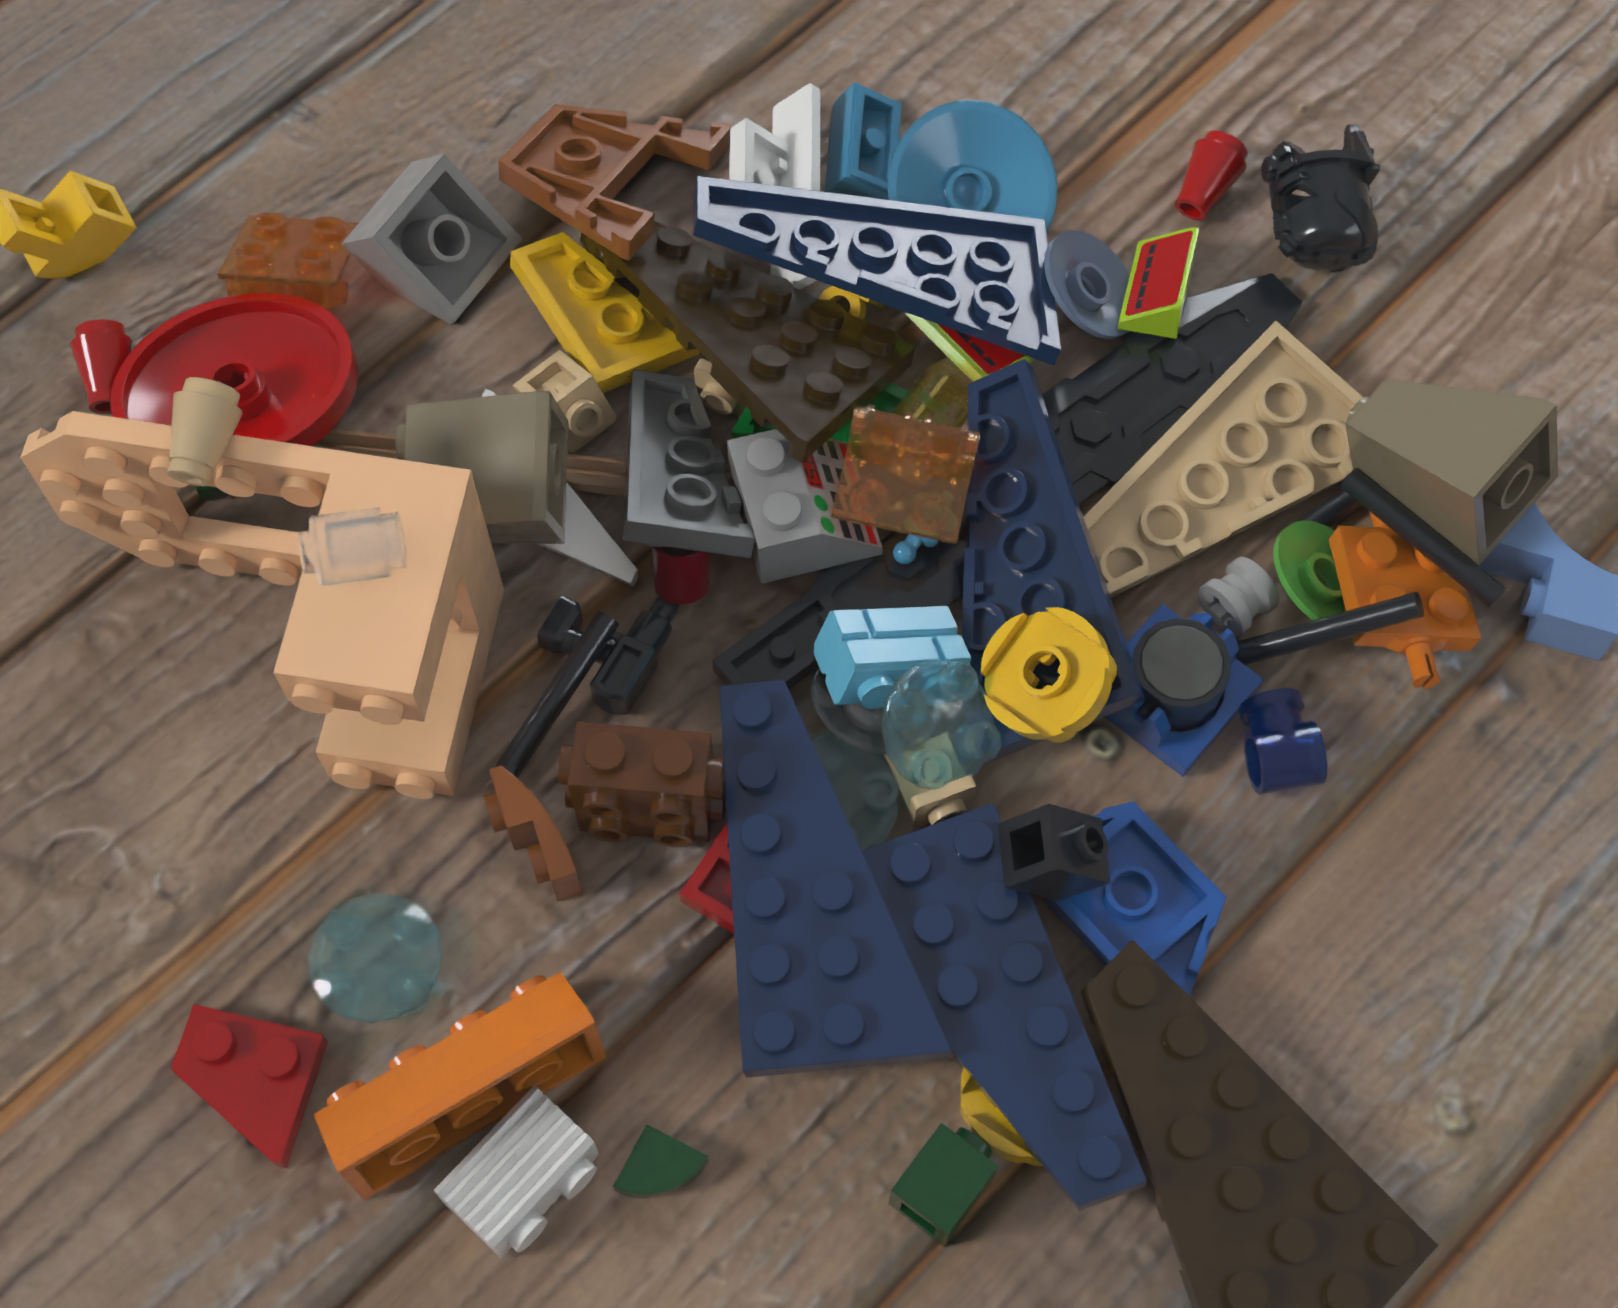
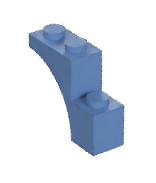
[1475,503,1618,661]

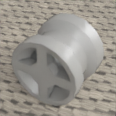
[1198,556,1279,637]

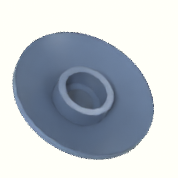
[1044,230,1130,339]

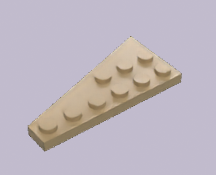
[1083,321,1363,598]

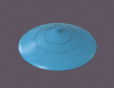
[888,100,1057,233]

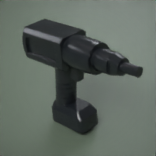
[537,595,679,715]

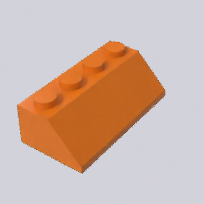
[313,971,607,1201]

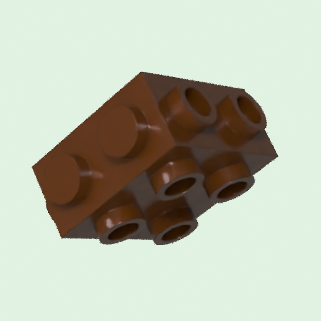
[558,721,726,848]

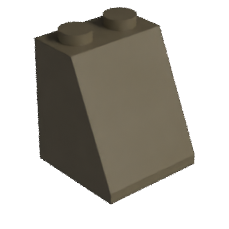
[1346,379,1558,565]
[396,391,569,544]

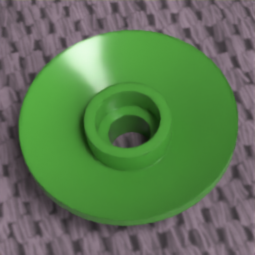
[1273,521,1346,620]

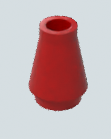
[1174,130,1248,221]
[70,319,132,414]

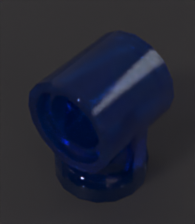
[1238,688,1328,795]

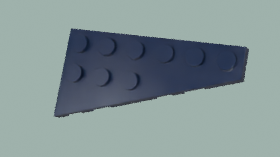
[693,176,1061,366]
[959,359,1145,771]
[719,679,953,1078]
[861,803,1147,1211]

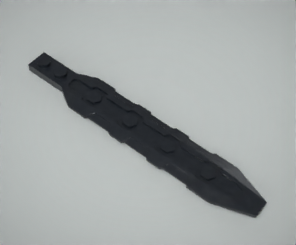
[712,273,1302,690]

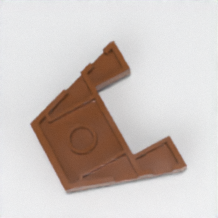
[498,104,732,260]

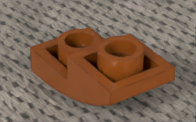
[483,765,583,902]

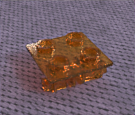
[218,212,359,310]
[831,404,980,544]

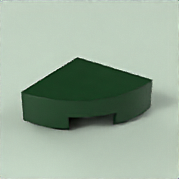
[613,1124,709,1199]

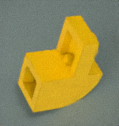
[0,171,137,279]

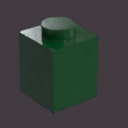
[888,1123,999,1247]

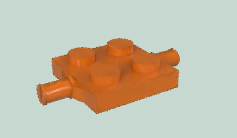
[1328,511,1481,689]

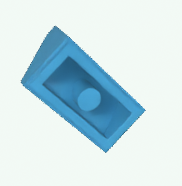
[824,82,902,200]

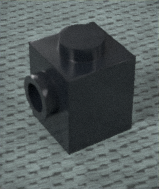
[998,803,1110,901]

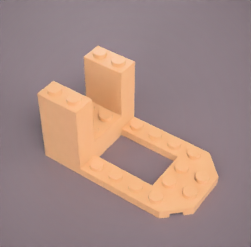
[20,411,504,799]

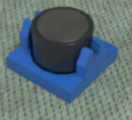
[1104,604,1264,777]

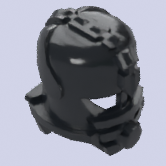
[1261,124,1380,272]

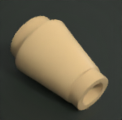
[167,377,243,486]

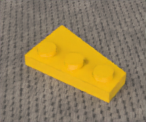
[510,232,699,393]

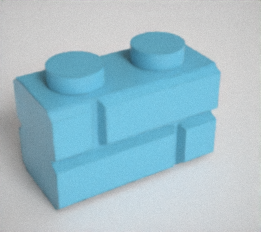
[813,606,971,709]

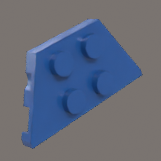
[1040,802,1227,996]

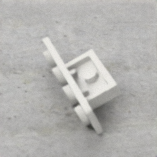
[729,83,820,290]

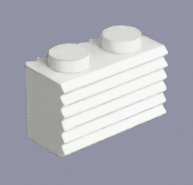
[434,1086,599,1258]

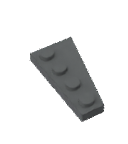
[623,370,756,558]

